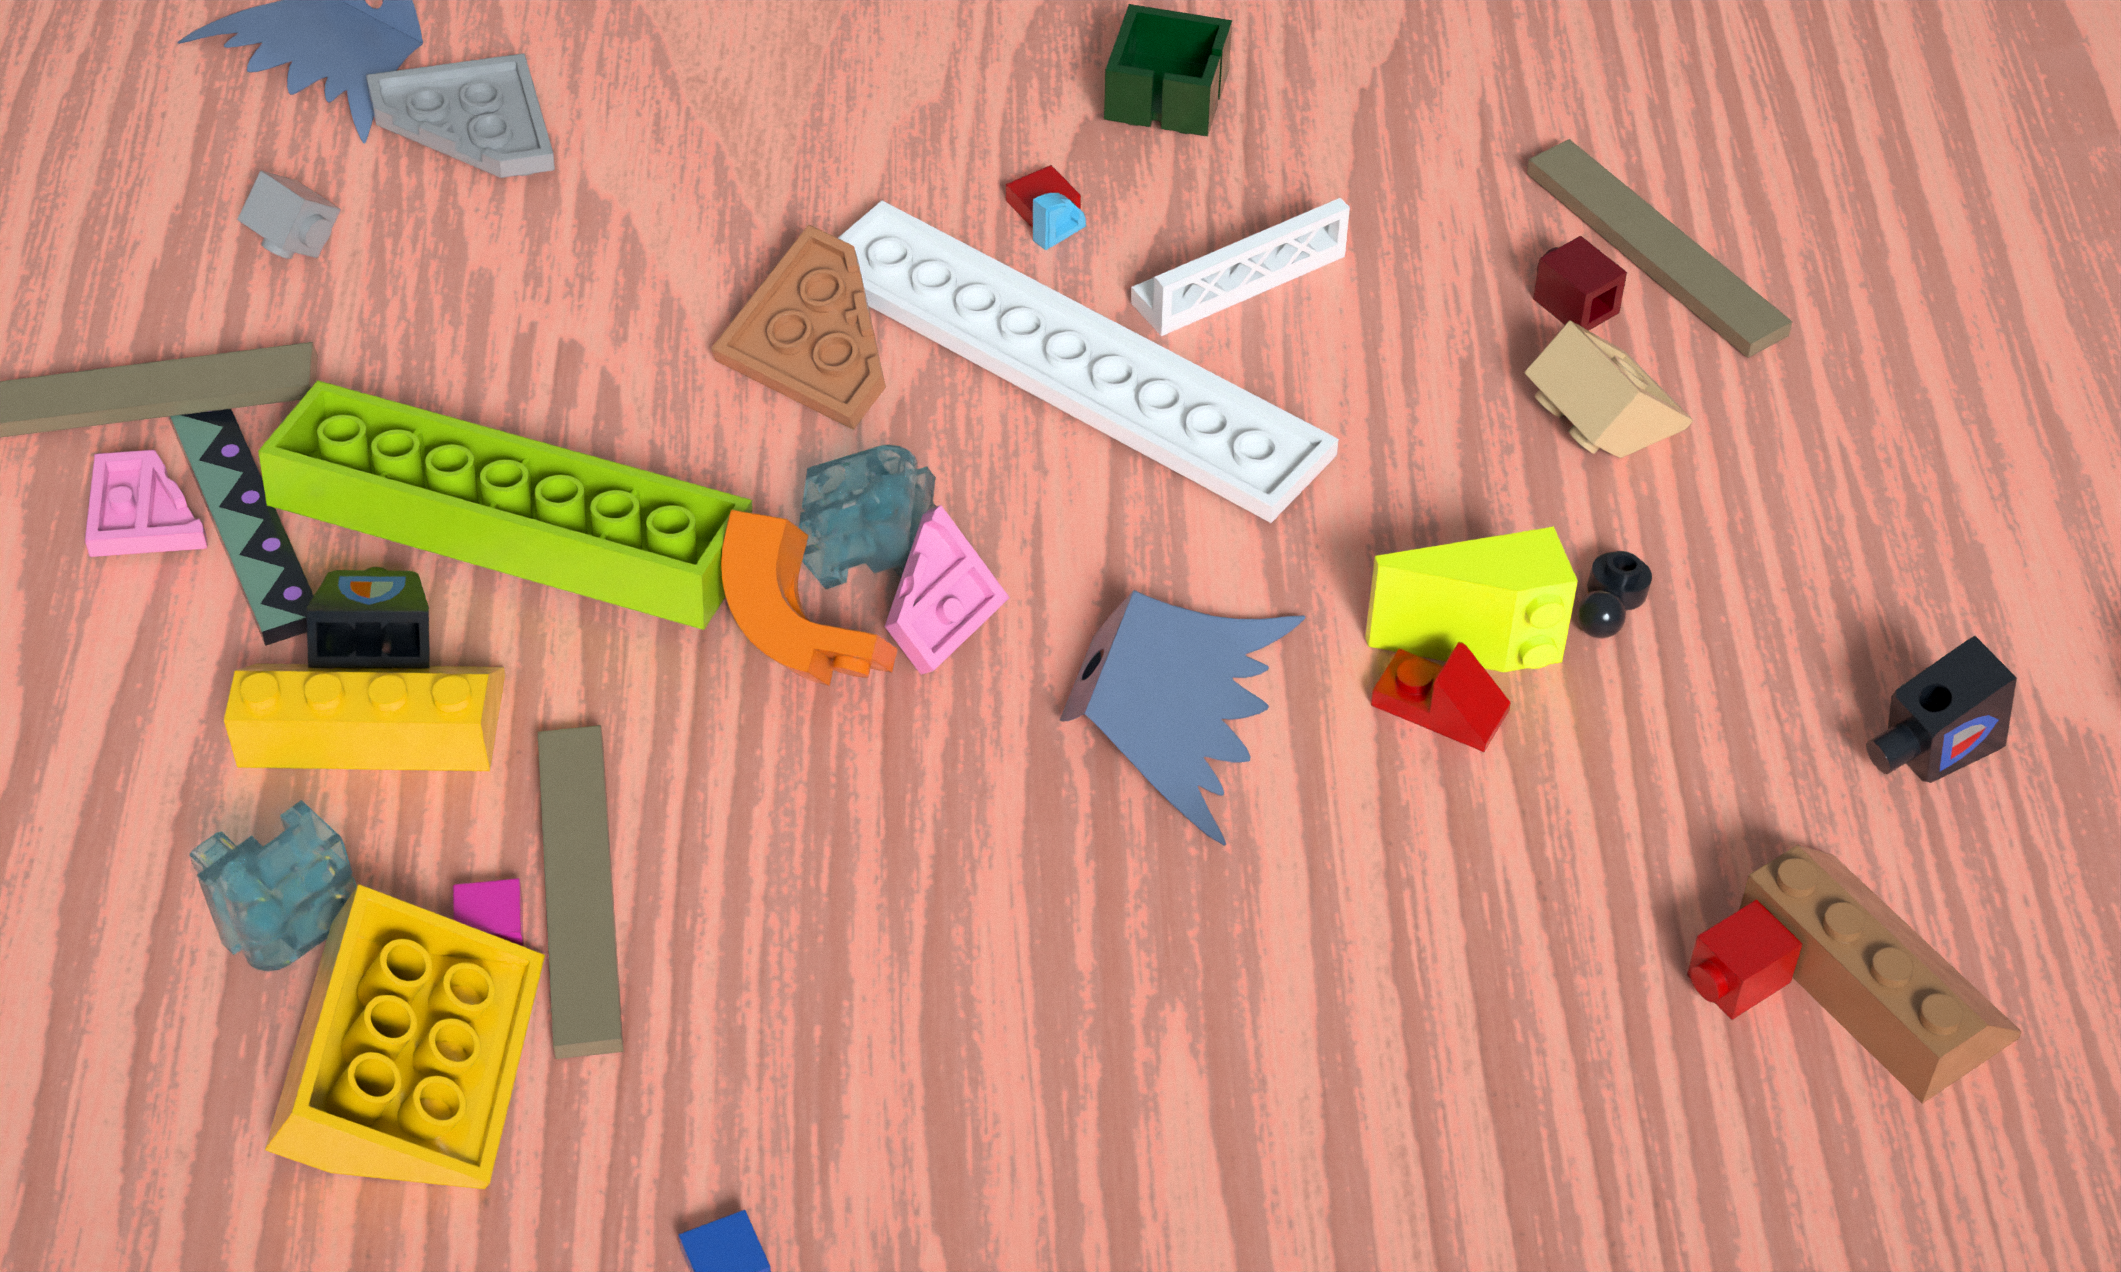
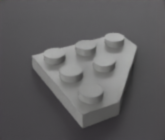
[366,53,555,178]

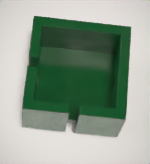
[1104,4,1232,137]

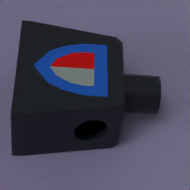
[306,567,430,668]
[1866,636,2017,783]

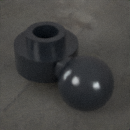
[1577,551,1652,639]

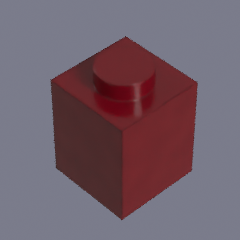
[1533,236,1627,331]

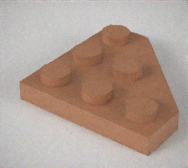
[711,225,886,430]

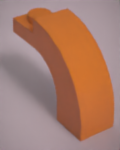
[721,510,898,686]

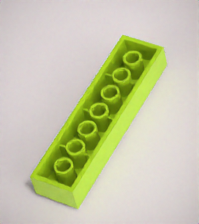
[258,380,752,630]

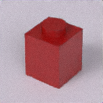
[1687,899,1803,1020]

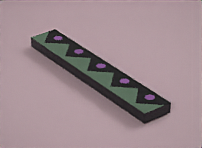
[168,409,314,646]

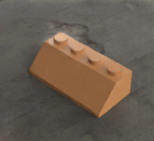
[1739,845,2022,1104]

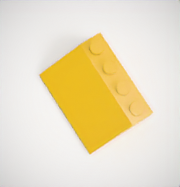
[265,884,545,1189]

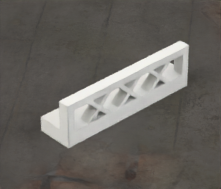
[1131,198,1350,336]

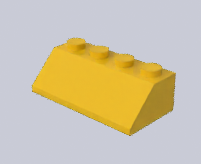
[224,663,505,771]

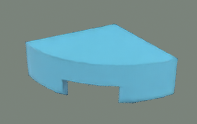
[1033,193,1086,250]

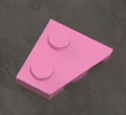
[85,450,208,557]
[885,505,1010,675]

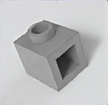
[237,170,341,259]

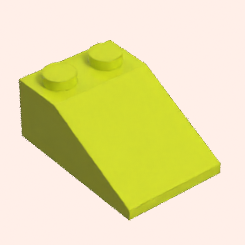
[1365,526,1578,672]

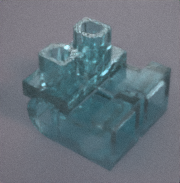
[799,445,937,589]
[189,800,357,972]

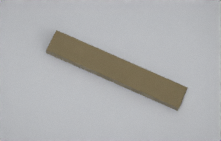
[1527,139,1792,358]
[0,342,318,438]
[538,725,624,1059]

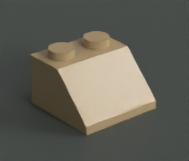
[1524,321,1694,458]

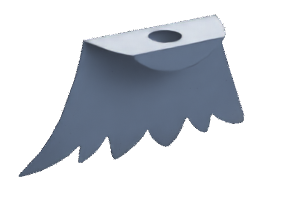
[177,0,423,144]
[1060,590,1306,846]

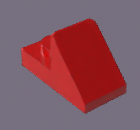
[1371,641,1511,752]

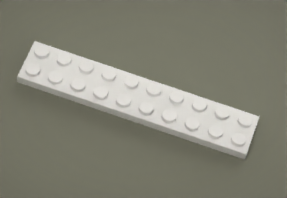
[838,200,1339,523]

